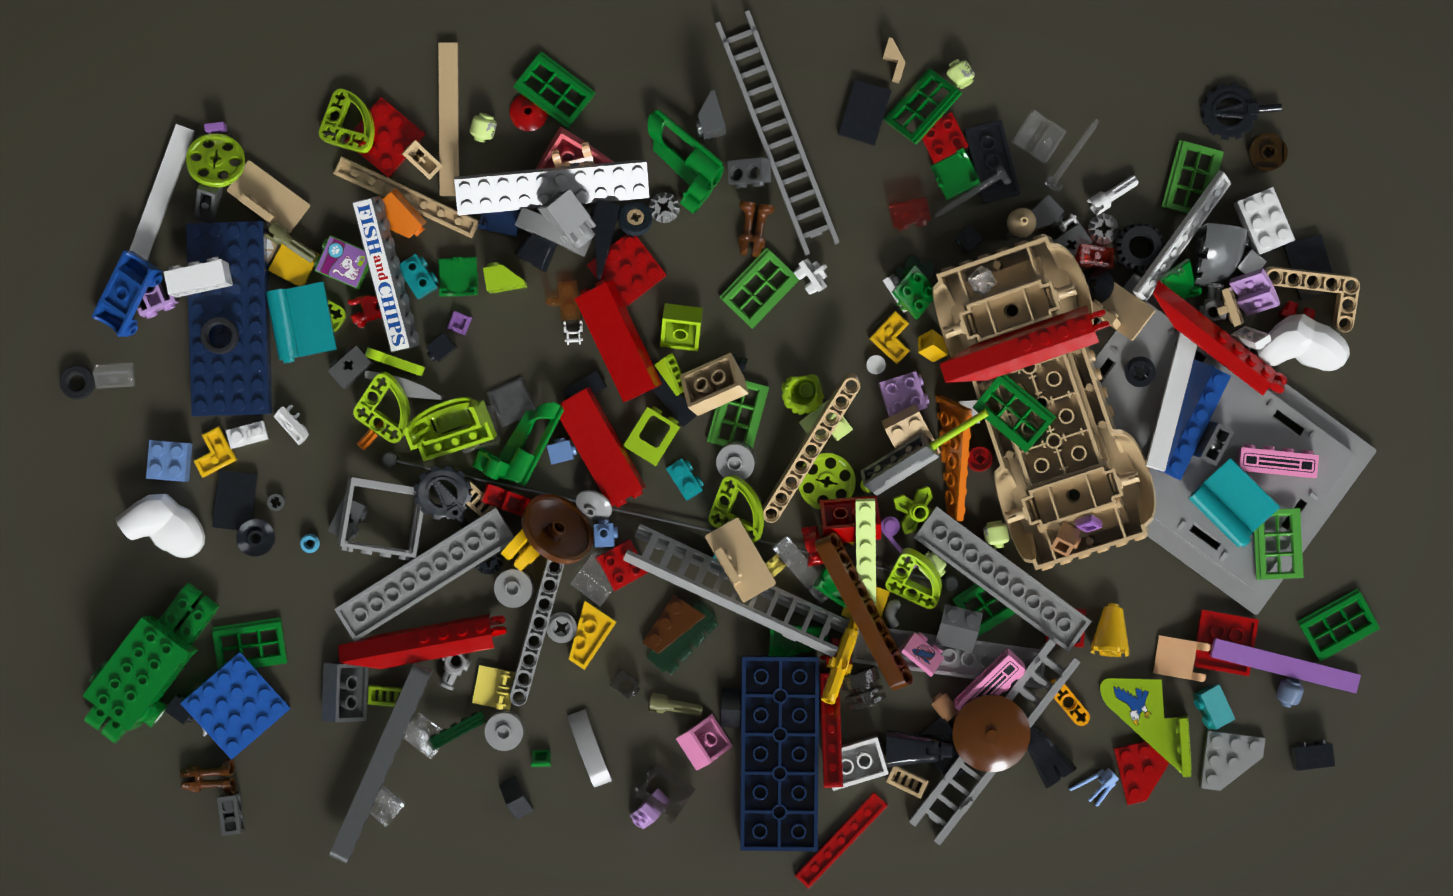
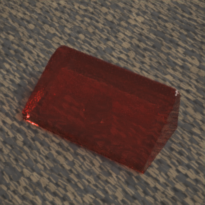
[1075,244,1114,269]

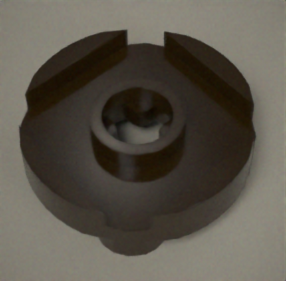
[1248,133,1288,172]

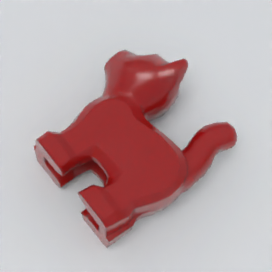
[347,295,382,328]
[801,526,824,566]

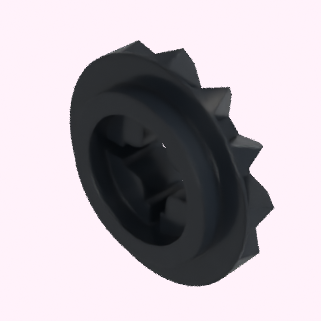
[1124,356,1156,387]
[475,551,504,574]

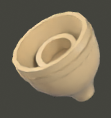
[1007,208,1036,238]

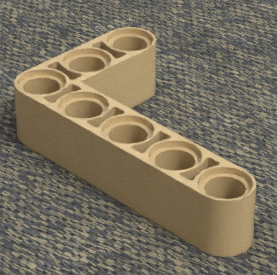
[1265,266,1360,332]

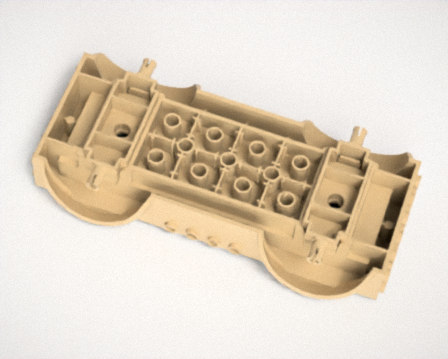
[933,234,1156,571]

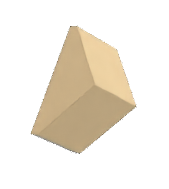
[402,140,442,180]

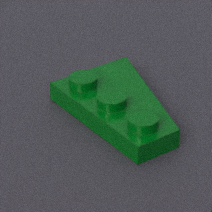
[769,625,828,656]

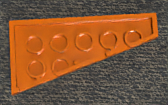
[935,395,972,522]

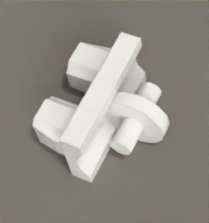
[794,258,827,294]

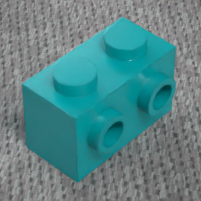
[399,254,439,300]
[666,458,704,501]
[1192,684,1235,730]

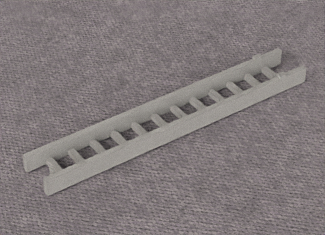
[715,10,840,256]

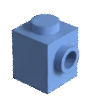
[547,438,577,465]
[594,520,618,547]

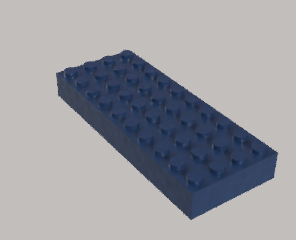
[186,221,273,417]
[740,655,819,851]

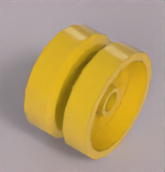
[501,529,540,572]

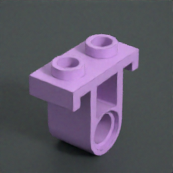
[137,283,179,319]
[630,788,672,829]

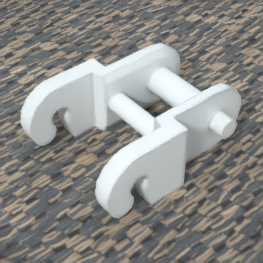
[1058,214,1079,234]
[563,320,583,345]

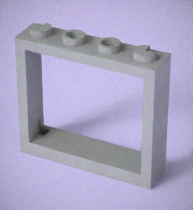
[337,476,423,560]

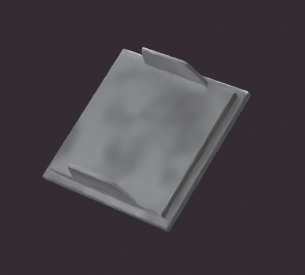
[486,377,536,427]

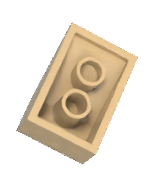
[881,404,941,454]

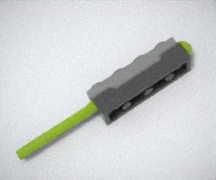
[860,409,989,496]

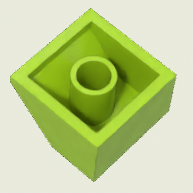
[483,262,528,294]
[660,303,703,351]

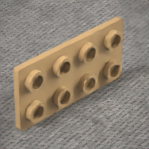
[227,161,310,235]
[1090,281,1155,341]
[705,518,776,603]

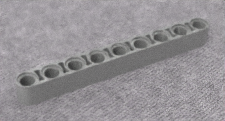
[509,558,564,706]

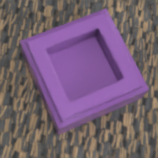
[204,122,228,134]
[447,311,472,335]
[1075,515,1103,533]

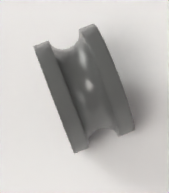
[267,493,285,511]

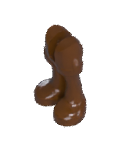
[738,201,775,257]
[180,758,236,794]

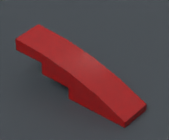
[480,483,532,516]

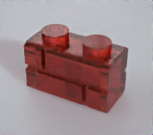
[888,197,931,231]

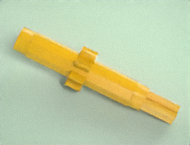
[821,616,858,704]

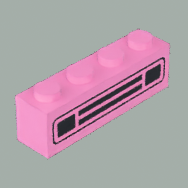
[1237,444,1319,478]
[954,648,1025,711]

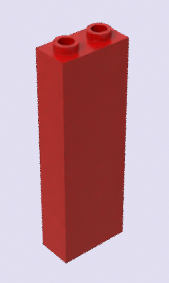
[574,279,662,403]
[560,387,646,508]

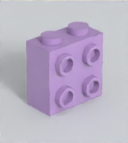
[878,371,929,417]

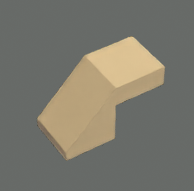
[883,37,906,84]

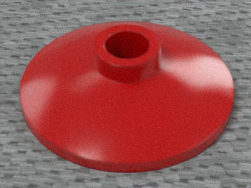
[510,95,548,132]

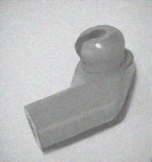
[884,599,901,629]

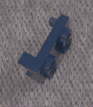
[478,210,521,237]

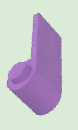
[881,516,917,569]

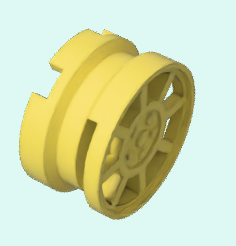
[765,554,787,577]

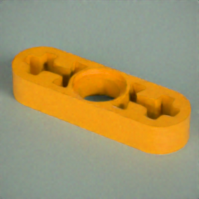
[1050,678,1090,726]

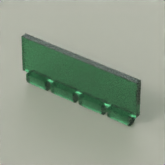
[647,601,718,675]

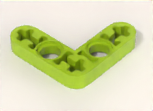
[365,347,425,376]

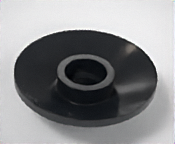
[1083,267,1114,303]
[236,519,275,557]

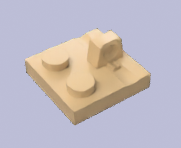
[1217,287,1245,327]

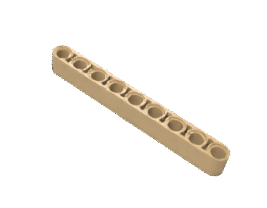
[763,373,860,523]

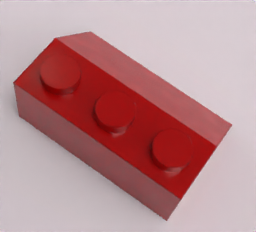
[819,495,881,543]

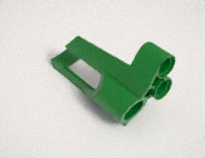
[648,109,724,214]
[472,402,564,485]

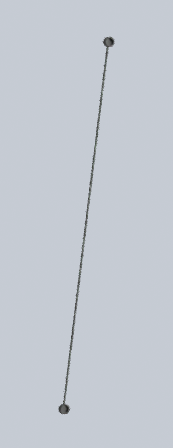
[381,452,959,591]

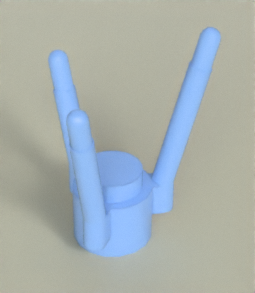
[1069,768,1119,806]

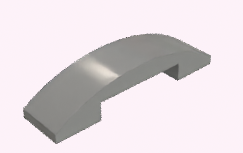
[515,207,592,257]
[567,709,612,788]

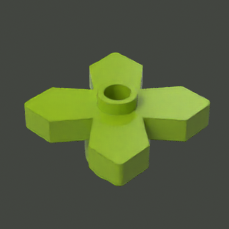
[892,486,933,534]

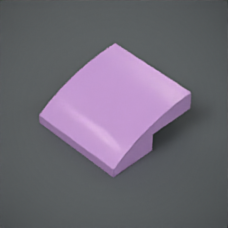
[1229,268,1280,316]

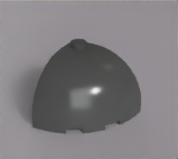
[1193,223,1249,287]

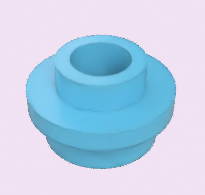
[300,534,320,553]

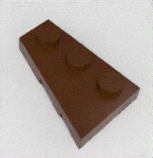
[642,595,706,654]

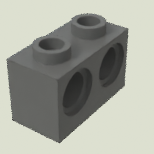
[727,157,771,189]
[217,793,245,836]

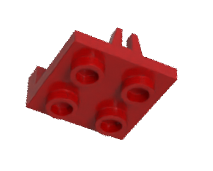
[922,112,969,164]
[595,539,648,591]

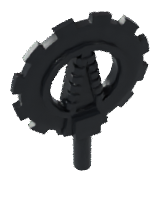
[1201,83,1282,140]
[414,465,472,528]

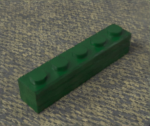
[427,711,487,751]

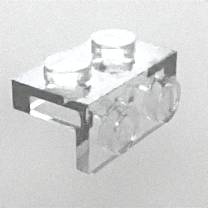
[403,713,442,759]
[370,785,406,827]

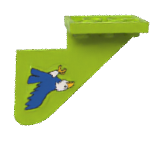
[1100,678,1192,777]

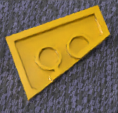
[569,601,617,670]

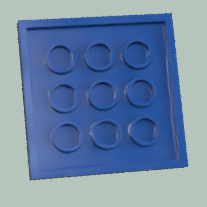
[180,651,291,760]

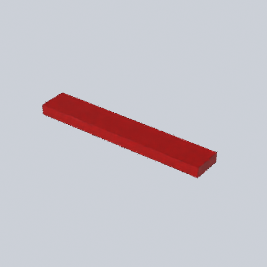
[820,673,843,788]
[795,792,888,889]

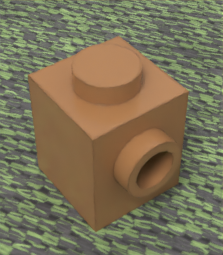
[1050,521,1081,557]

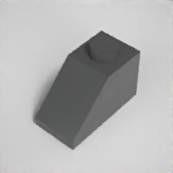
[195,175,223,223]

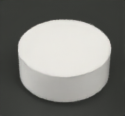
[866,355,886,375]

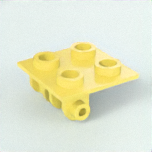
[472,665,515,710]

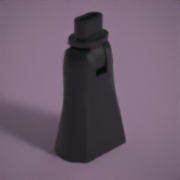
[514,233,558,273]
[1027,724,1077,789]
[886,730,953,767]

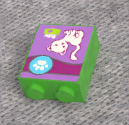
[314,236,369,290]

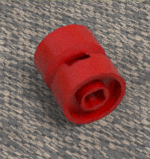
[968,446,993,472]

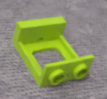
[623,406,680,466]

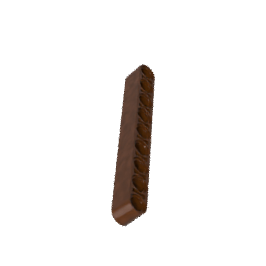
[815,533,913,691]

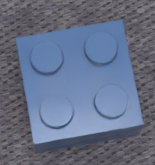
[146,440,192,482]

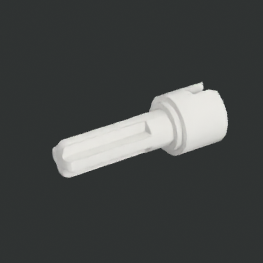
[1087,175,1138,215]

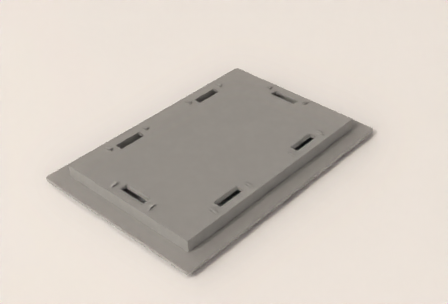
[1039,274,1376,615]

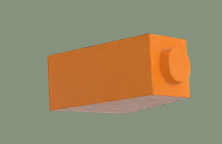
[382,188,427,238]

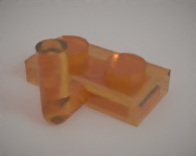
[545,281,581,321]

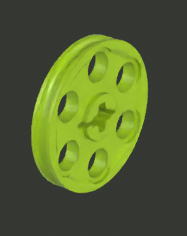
[186,134,245,187]
[798,453,856,510]

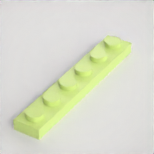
[855,498,876,606]

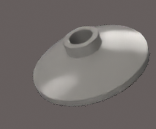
[576,490,612,521]

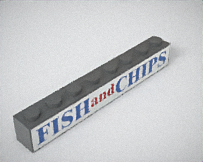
[352,195,420,352]

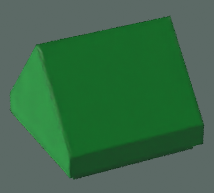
[531,750,552,767]

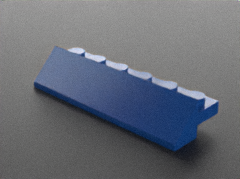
[1146,359,1231,481]

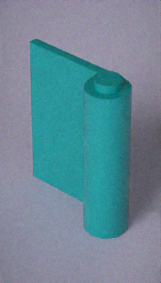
[266,282,337,363]
[1188,458,1281,548]

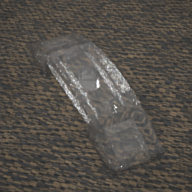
[772,535,829,605]

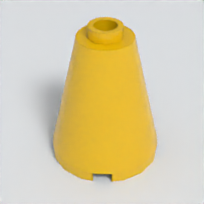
[1090,603,1129,657]

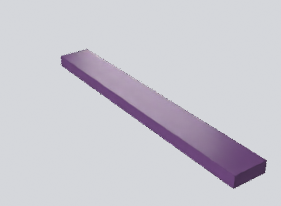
[1209,638,1361,693]

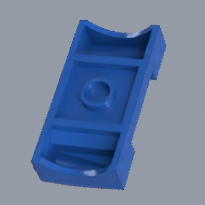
[91,250,163,337]

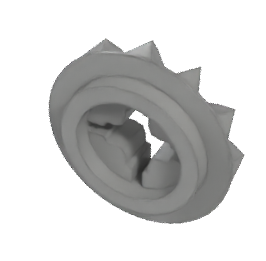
[649,192,680,223]
[1088,213,1119,244]
[546,612,577,643]

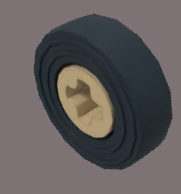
[618,202,652,236]

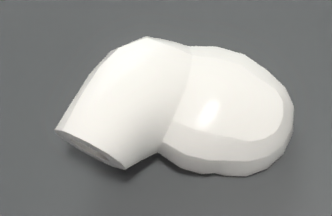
[1257,314,1350,371]
[115,494,205,558]

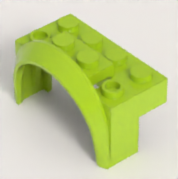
[403,397,497,462]

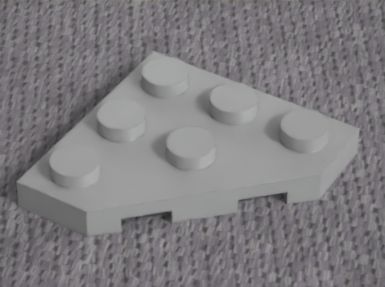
[1200,730,1265,791]

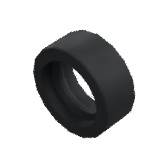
[200,317,240,354]

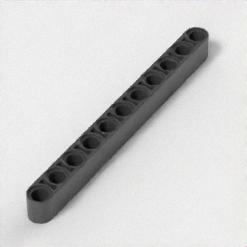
[329,662,433,864]

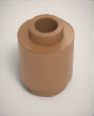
[932,692,959,722]

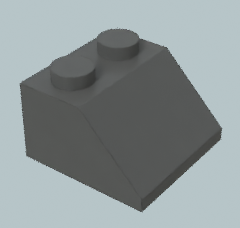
[934,604,983,653]

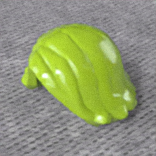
[781,374,824,415]

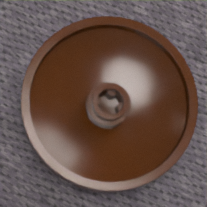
[521,494,593,564]
[952,694,1030,772]

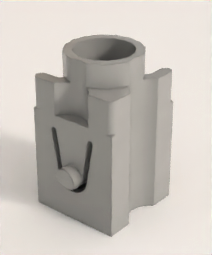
[538,189,596,249]

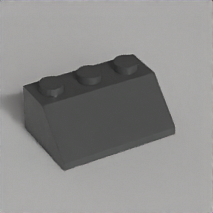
[695,90,726,141]
[321,662,368,722]

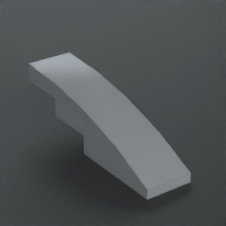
[365,371,443,400]

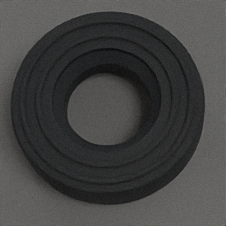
[59,365,95,400]

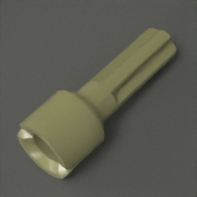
[265,221,317,263]
[648,692,703,716]

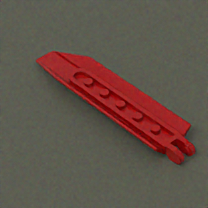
[1153,280,1288,396]
[940,305,1110,383]
[338,614,507,669]

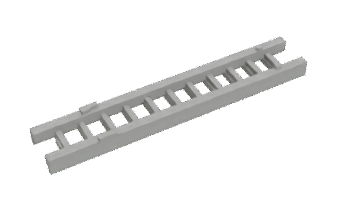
[623,524,849,657]
[909,638,1081,845]

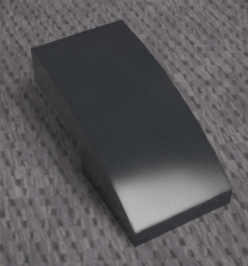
[563,370,607,399]

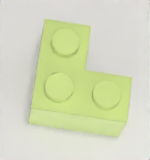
[799,400,853,441]

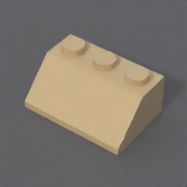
[680,353,749,416]

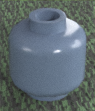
[1276,677,1304,708]

